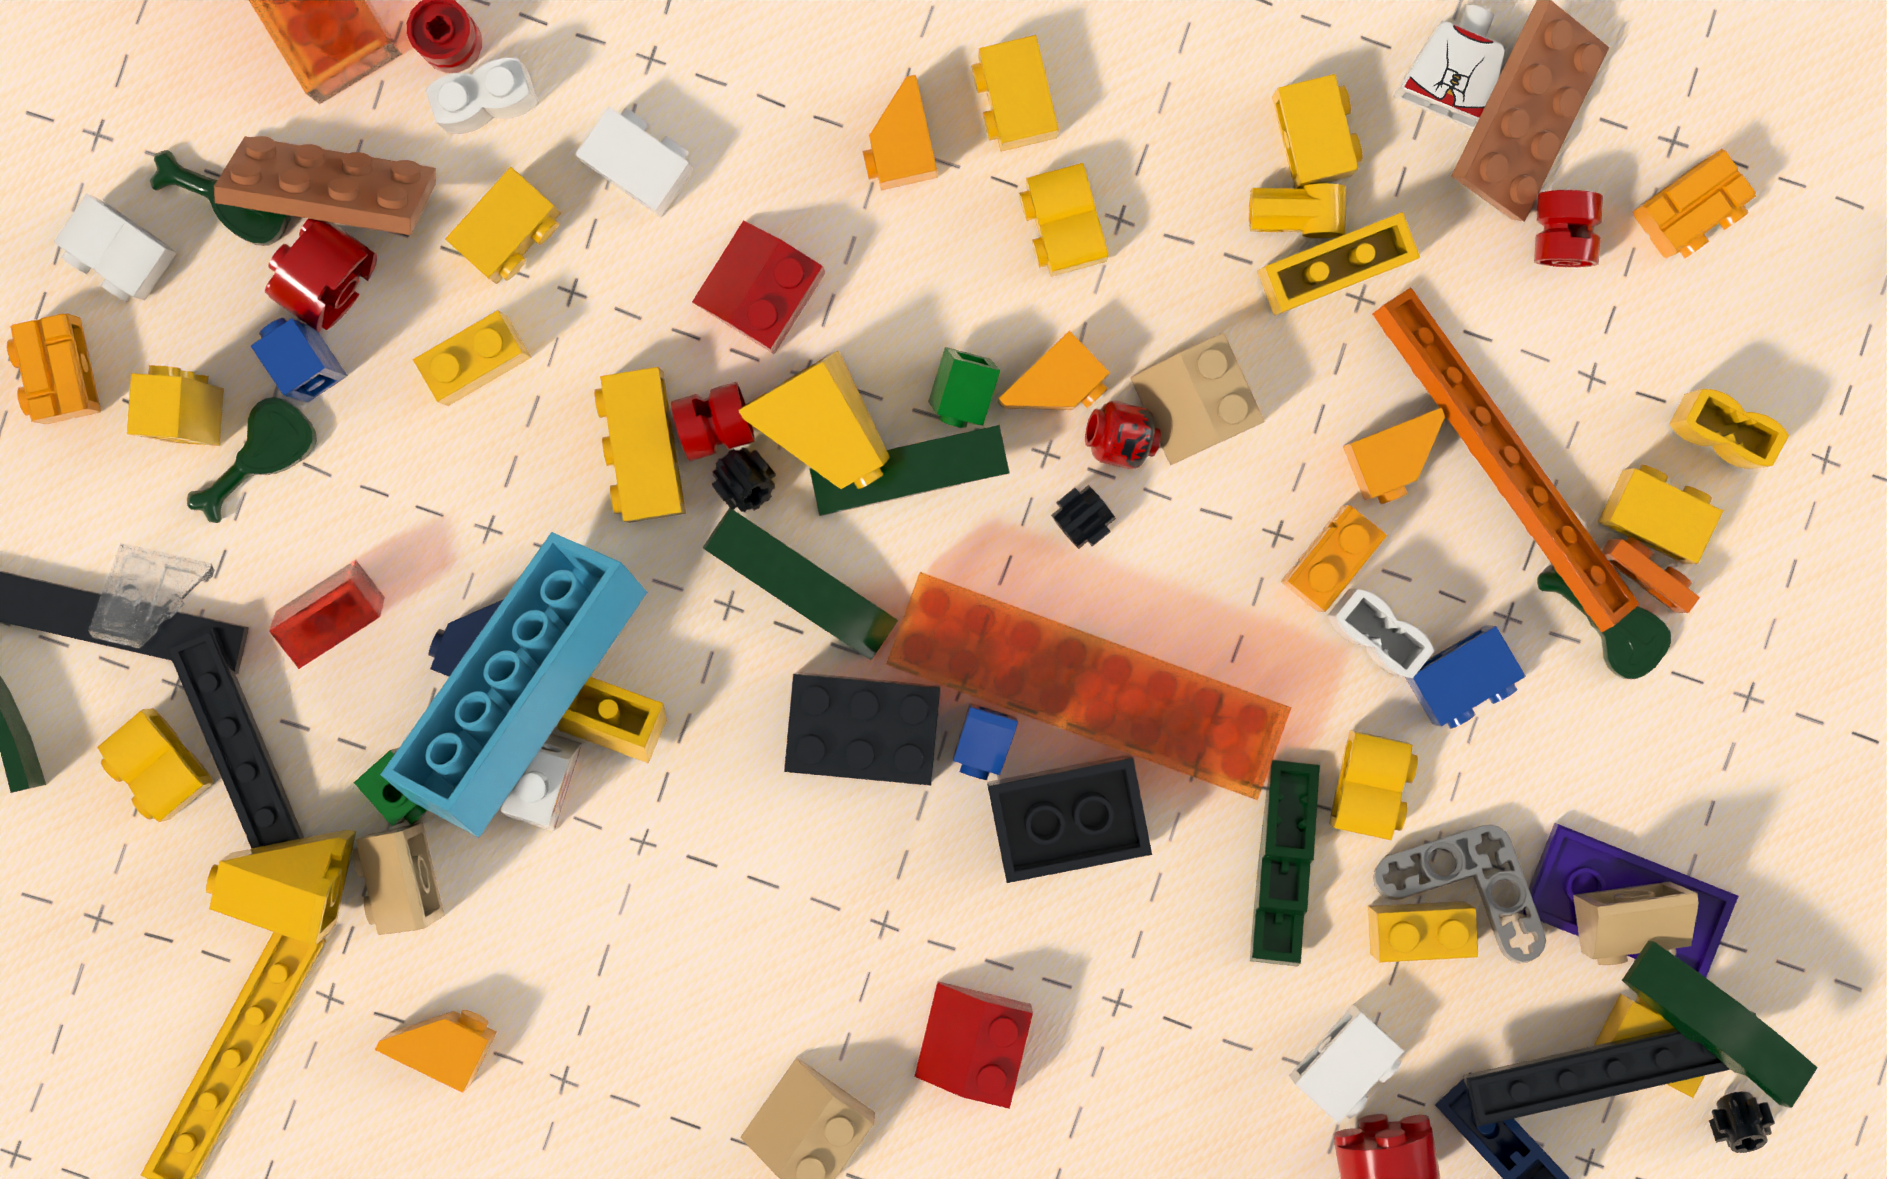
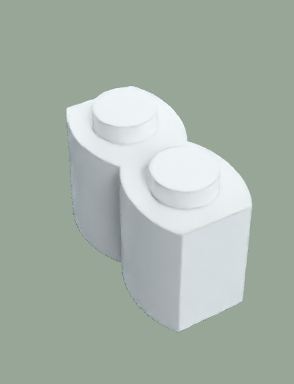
[425,57,539,134]
[54,193,177,302]
[1327,589,1434,678]

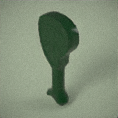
[150,150,292,246]
[187,397,317,523]
[1537,568,1671,679]

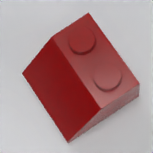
[692,220,825,354]
[915,981,1033,1109]

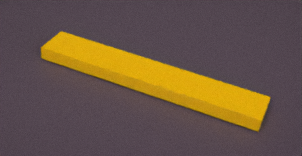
[140,932,326,1179]

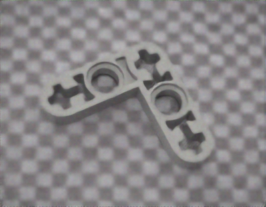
[1373,824,1546,964]

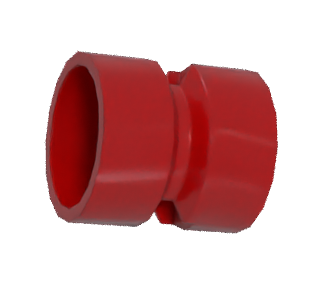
[406,0,482,73]
[1534,190,1603,268]
[671,382,756,462]

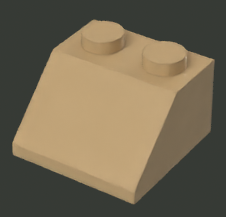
[1130,332,1265,466]
[352,822,445,935]
[1573,882,1699,965]
[740,1057,875,1179]

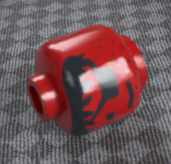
[1085,401,1161,469]

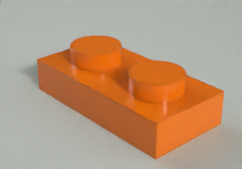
[1601,537,1700,613]

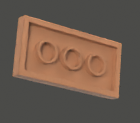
[1451,0,1610,222]
[214,136,436,235]

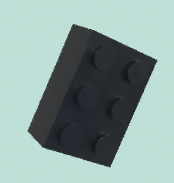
[784,672,941,786]
[987,754,1152,883]

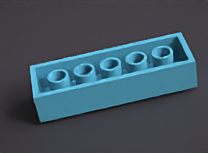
[380,532,648,838]

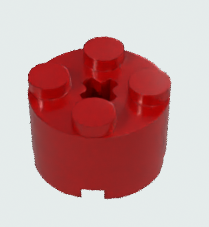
[265,219,377,332]
[1334,1114,1441,1179]

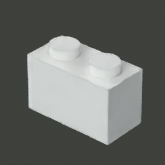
[575,106,694,217]
[1289,1004,1404,1124]

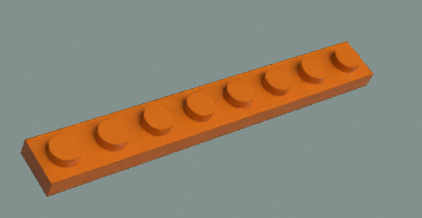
[1372,287,1639,633]

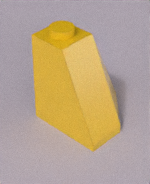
[738,350,890,489]
[206,829,357,945]

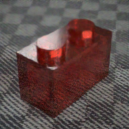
[269,560,385,669]

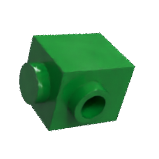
[928,347,1000,428]
[353,748,428,827]

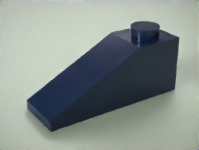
[1435,1072,1570,1179]

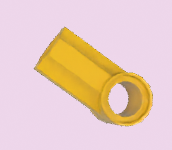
[1249,183,1346,238]

